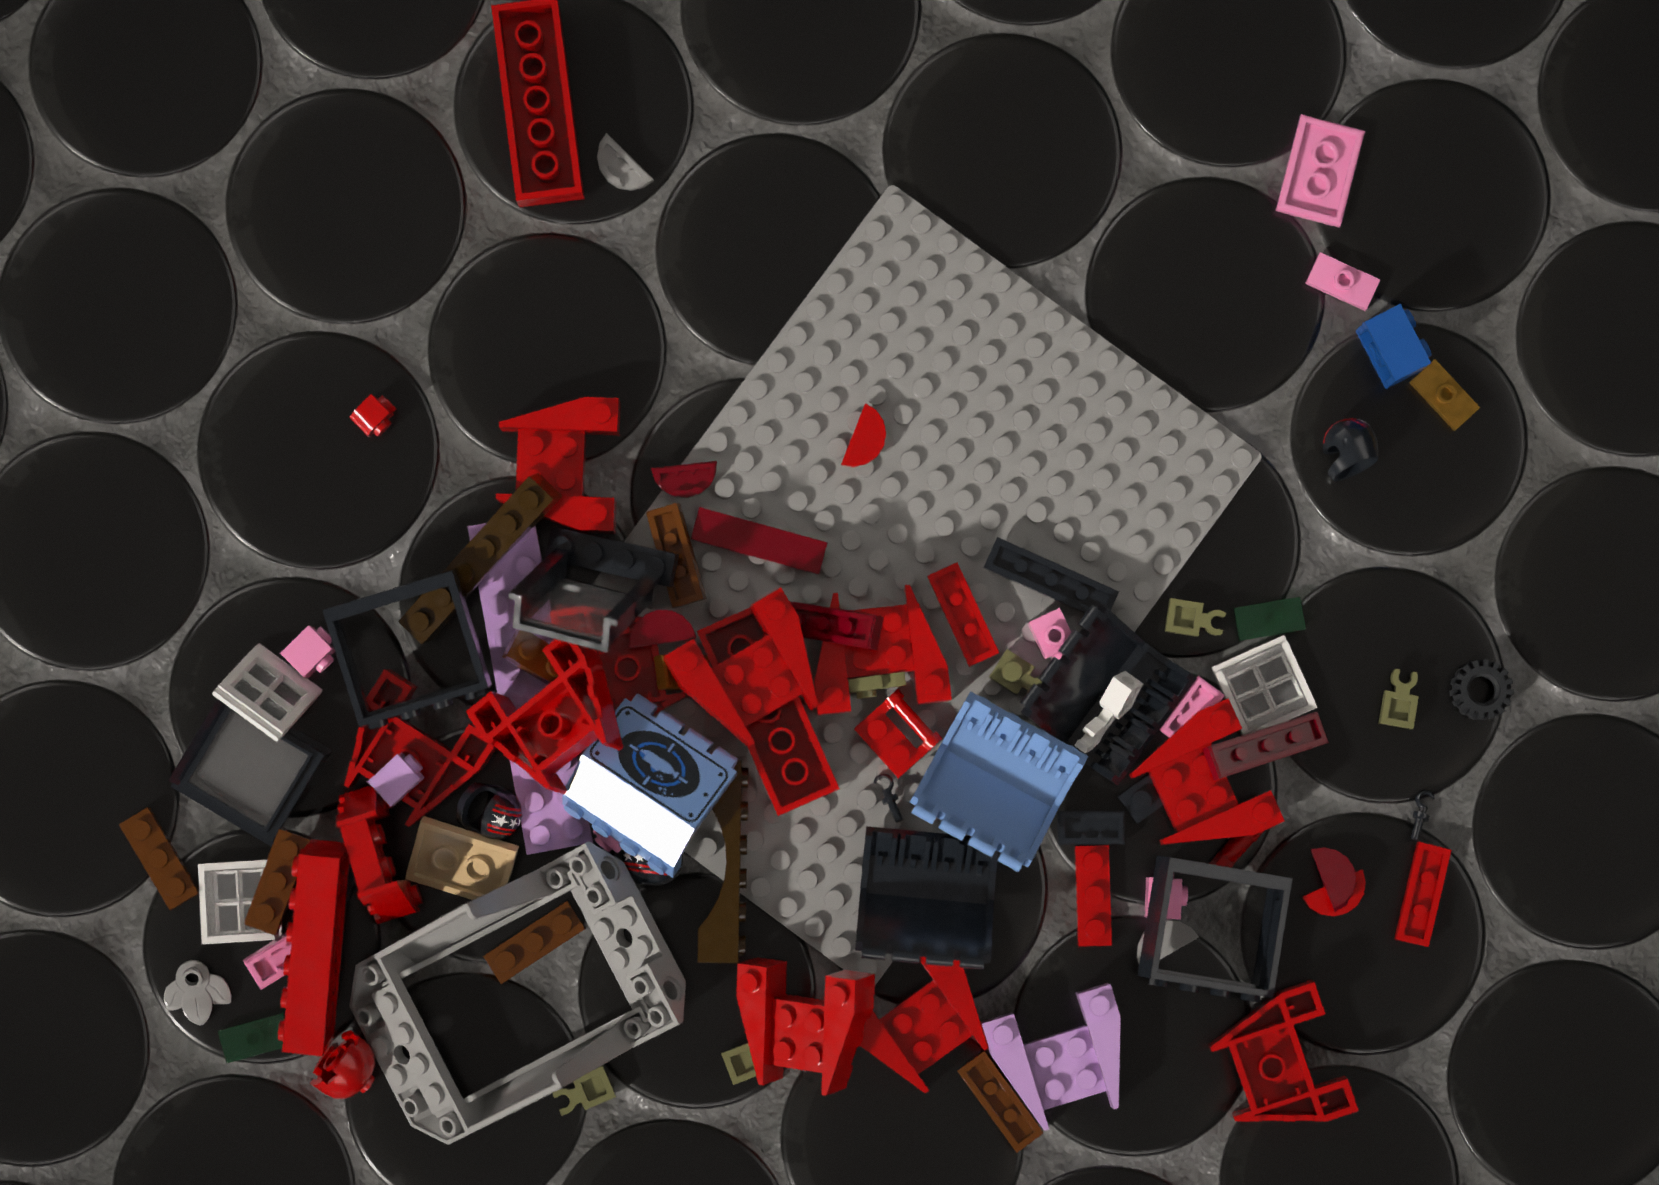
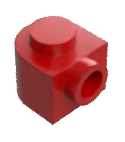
[349,394,396,437]

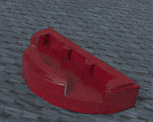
[651,461,717,498]
[630,610,696,649]
[1311,847,1357,912]

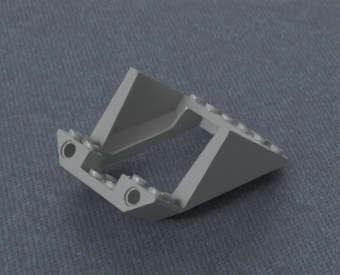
[349,842,686,1145]

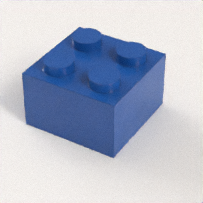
[1356,304,1432,389]

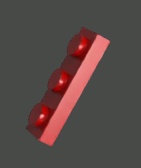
[927,562,999,667]
[1394,842,1451,947]
[1075,845,1112,947]

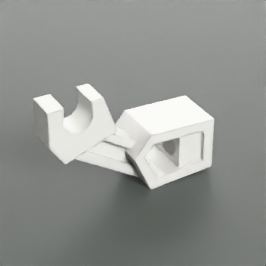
[1075,671,1143,753]

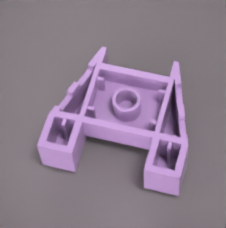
[980,983,1121,1131]

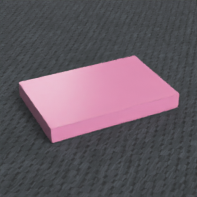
[1275,114,1365,227]

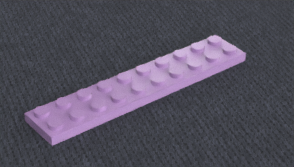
[467,523,594,855]

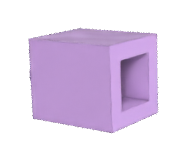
[368,753,425,806]

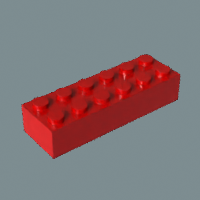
[491,0,585,208]
[697,608,840,816]
[278,839,350,1057]

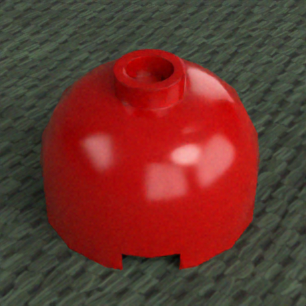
[310,1030,375,1099]

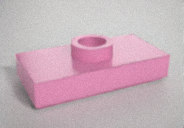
[1305,252,1380,311]
[1159,675,1225,737]
[243,933,291,990]

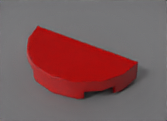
[841,403,886,468]
[1301,869,1366,916]

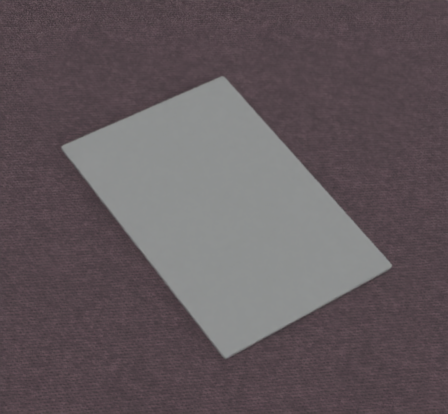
[574,185,1261,985]

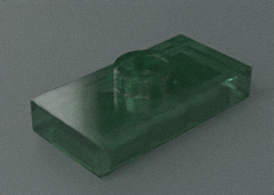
[1233,597,1306,641]
[218,1013,285,1064]

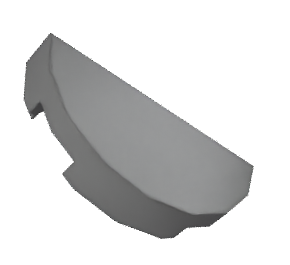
[597,133,654,191]
[1136,920,1199,964]

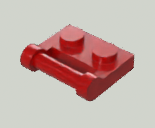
[854,689,943,778]

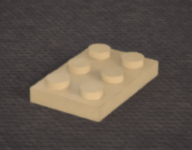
[405,816,519,900]

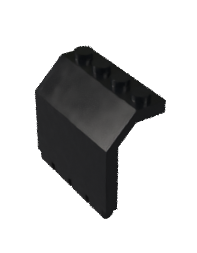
[1020,604,1197,786]
[855,826,999,970]

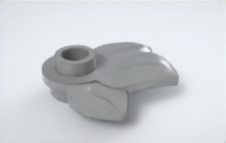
[164,960,232,1026]

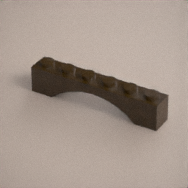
[398,473,562,644]
[698,760,749,963]

